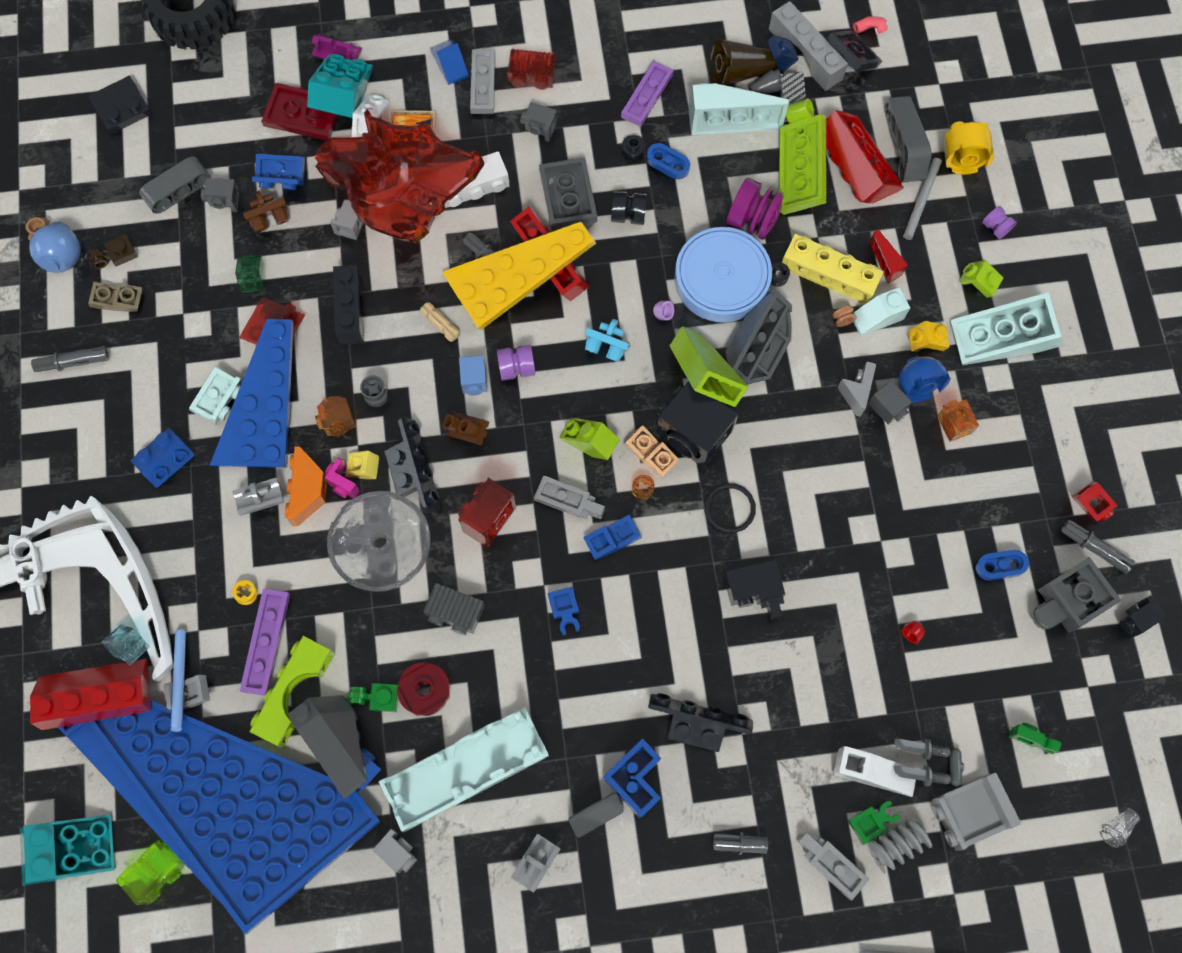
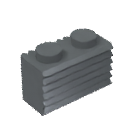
[423,583,485,635]

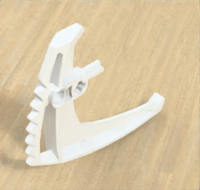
[0,496,174,682]

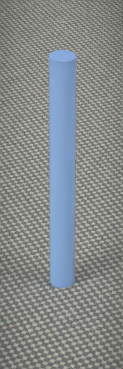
[171,630,186,732]

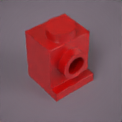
[1072,481,1118,522]

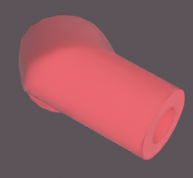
[853,16,888,34]

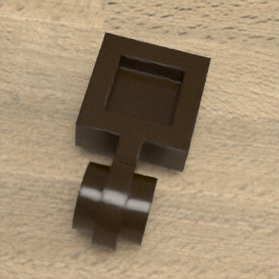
[88,234,138,269]

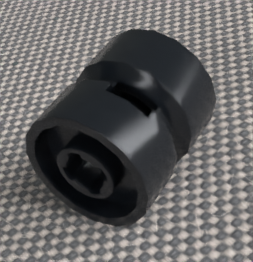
[611,191,647,225]

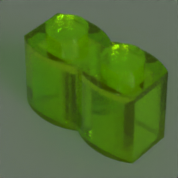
[116,840,185,905]

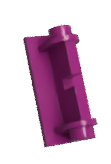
[312,34,362,60]

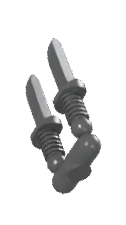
[894,739,964,786]

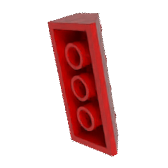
[826,110,904,204]
[30,659,151,730]

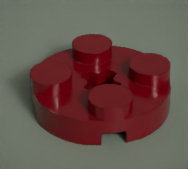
[397,662,450,716]

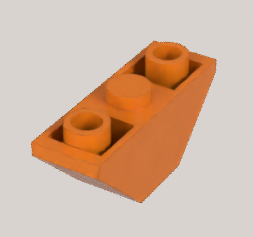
[285,447,327,526]

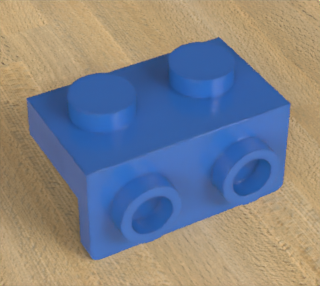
[252,154,305,190]
[130,428,194,488]

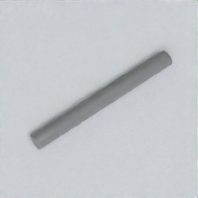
[903,158,942,240]

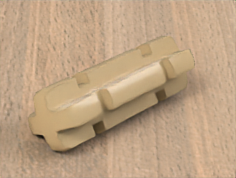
[420,302,460,342]

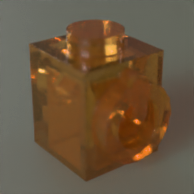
[315,396,356,436]
[937,399,979,442]

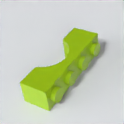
[250,636,335,749]

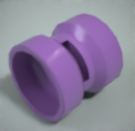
[982,206,1017,239]

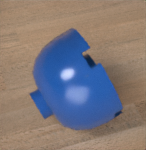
[898,356,951,403]

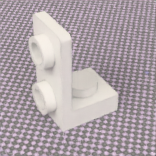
[352,94,390,144]

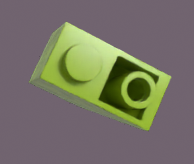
[559,418,620,460]

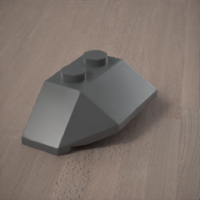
[726,290,792,385]

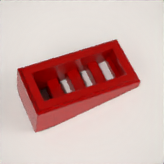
[869,230,907,284]

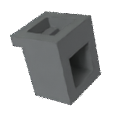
[520,102,557,142]
[201,178,240,212]

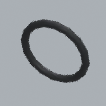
[705,483,756,533]

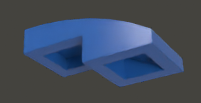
[583,515,642,560]

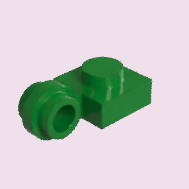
[347,683,398,713]

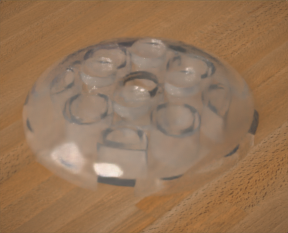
[327,491,431,592]

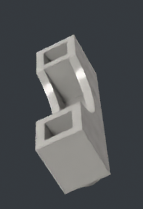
[769,1,848,91]

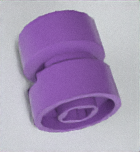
[497,344,535,381]

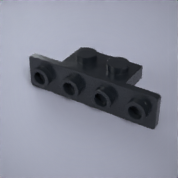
[384,417,441,512]
[648,693,753,752]

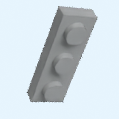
[470,49,495,114]

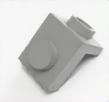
[163,675,210,710]

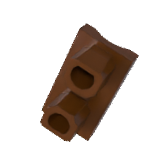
[243,190,289,233]
[443,412,489,446]

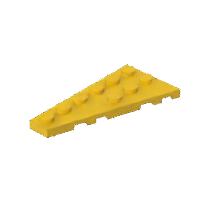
[442,222,596,330]

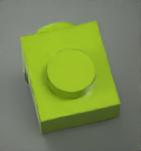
[959,260,1003,298]

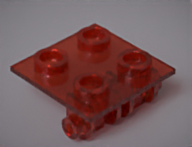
[239,297,305,345]

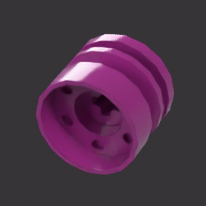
[726,177,784,240]

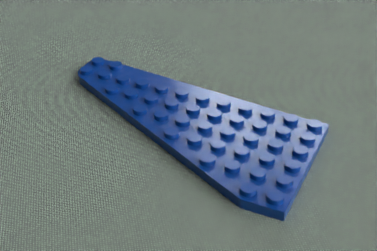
[58,700,380,935]

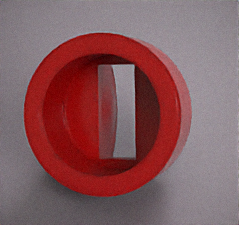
[901,621,925,644]

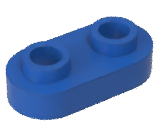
[647,143,690,179]
[976,550,1029,581]

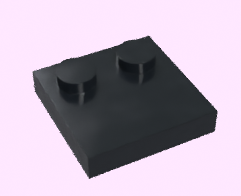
[826,30,882,72]
[88,75,152,135]

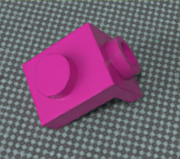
[325,457,359,499]

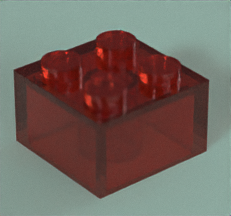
[458,477,516,548]

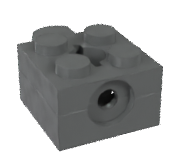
[1032,557,1122,633]

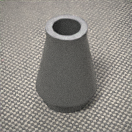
[749,69,781,94]

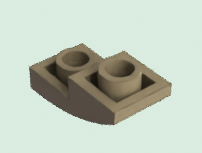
[88,282,143,312]

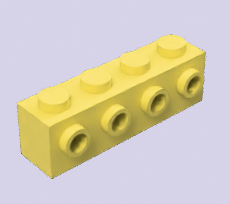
[782,234,884,304]

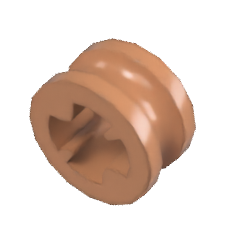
[832,306,857,327]

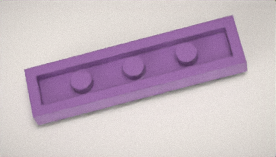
[240,589,290,696]

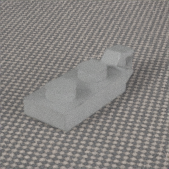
[534,476,605,519]
[797,833,869,901]

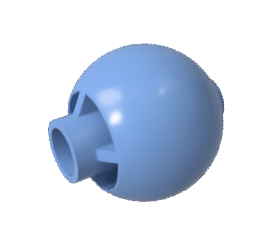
[29,222,81,273]

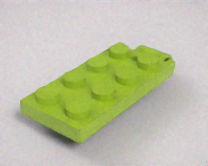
[779,99,826,215]

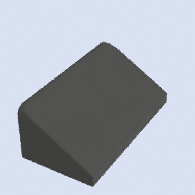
[568,792,624,838]

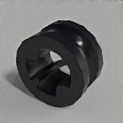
[770,262,790,287]

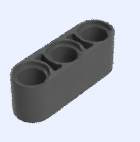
[139,157,210,214]

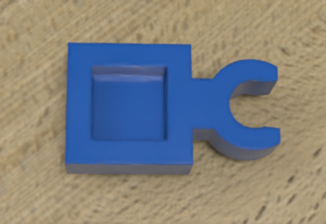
[547,587,580,636]

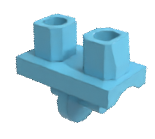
[585,319,631,362]

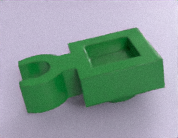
[1008,723,1062,755]
[848,801,900,845]

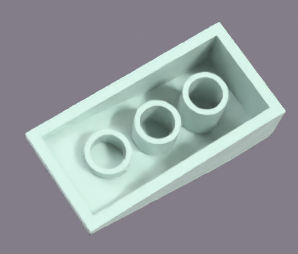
[689,83,789,135]
[950,292,1062,365]

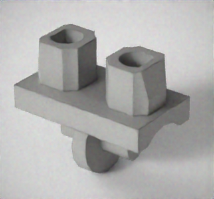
[232,477,284,516]
[511,834,560,893]

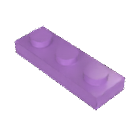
[621,61,674,127]

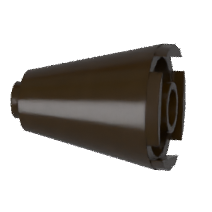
[711,39,776,86]

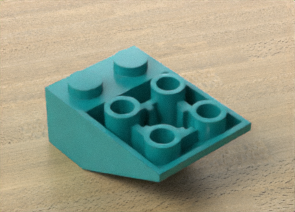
[307,54,373,118]
[20,815,115,886]

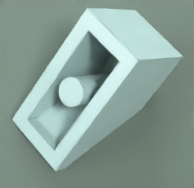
[853,287,910,336]

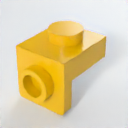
[908,321,950,352]

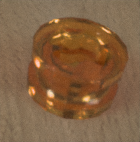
[632,475,655,500]

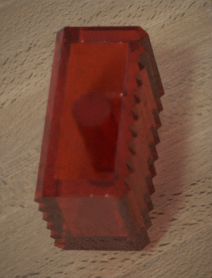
[507,49,556,90]

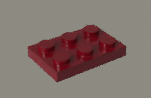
[261,83,338,141]

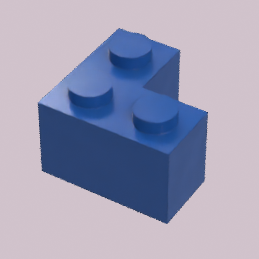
[603,738,662,819]

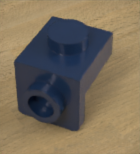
[768,35,799,72]

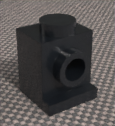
[1120,595,1167,638]

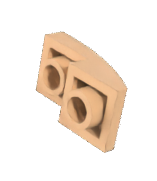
[624,425,679,477]

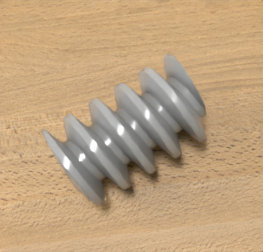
[868,819,932,873]

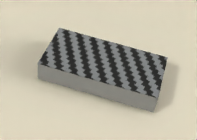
[779,72,806,122]

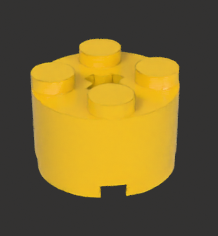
[943,122,994,174]

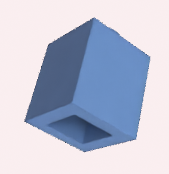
[459,355,487,396]

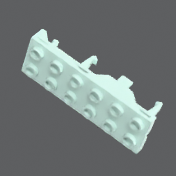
[379,707,549,832]

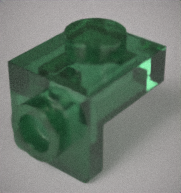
[235,255,264,293]

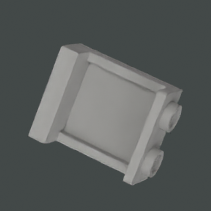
[931,773,1021,851]

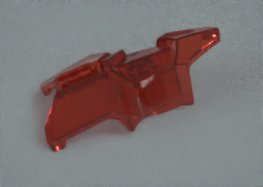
[314,109,485,243]

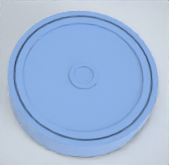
[675,227,772,322]

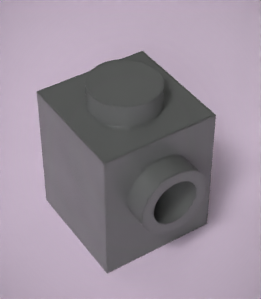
[868,380,912,425]

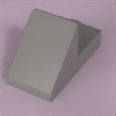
[838,362,876,417]

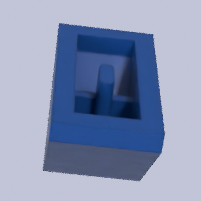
[430,39,469,85]

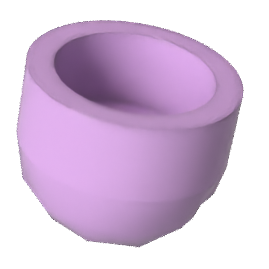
[653,301,674,320]

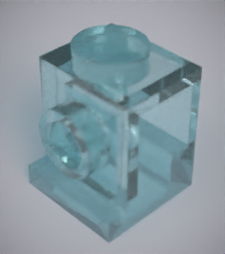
[101,624,150,665]

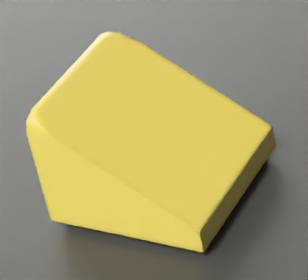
[345,451,379,479]

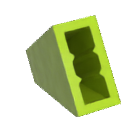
[670,326,749,407]

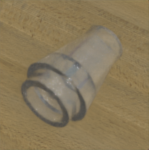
[1100,808,1140,848]

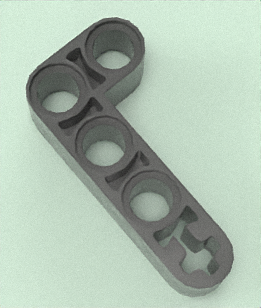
[884,96,931,183]

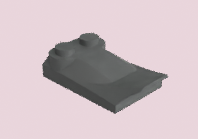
[539,157,598,231]

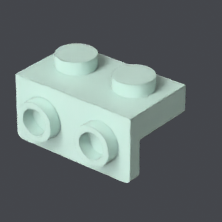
[189,367,242,425]

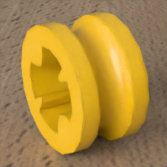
[232,580,258,605]

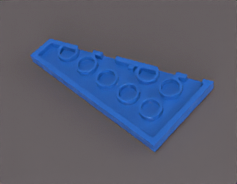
[210,319,293,468]

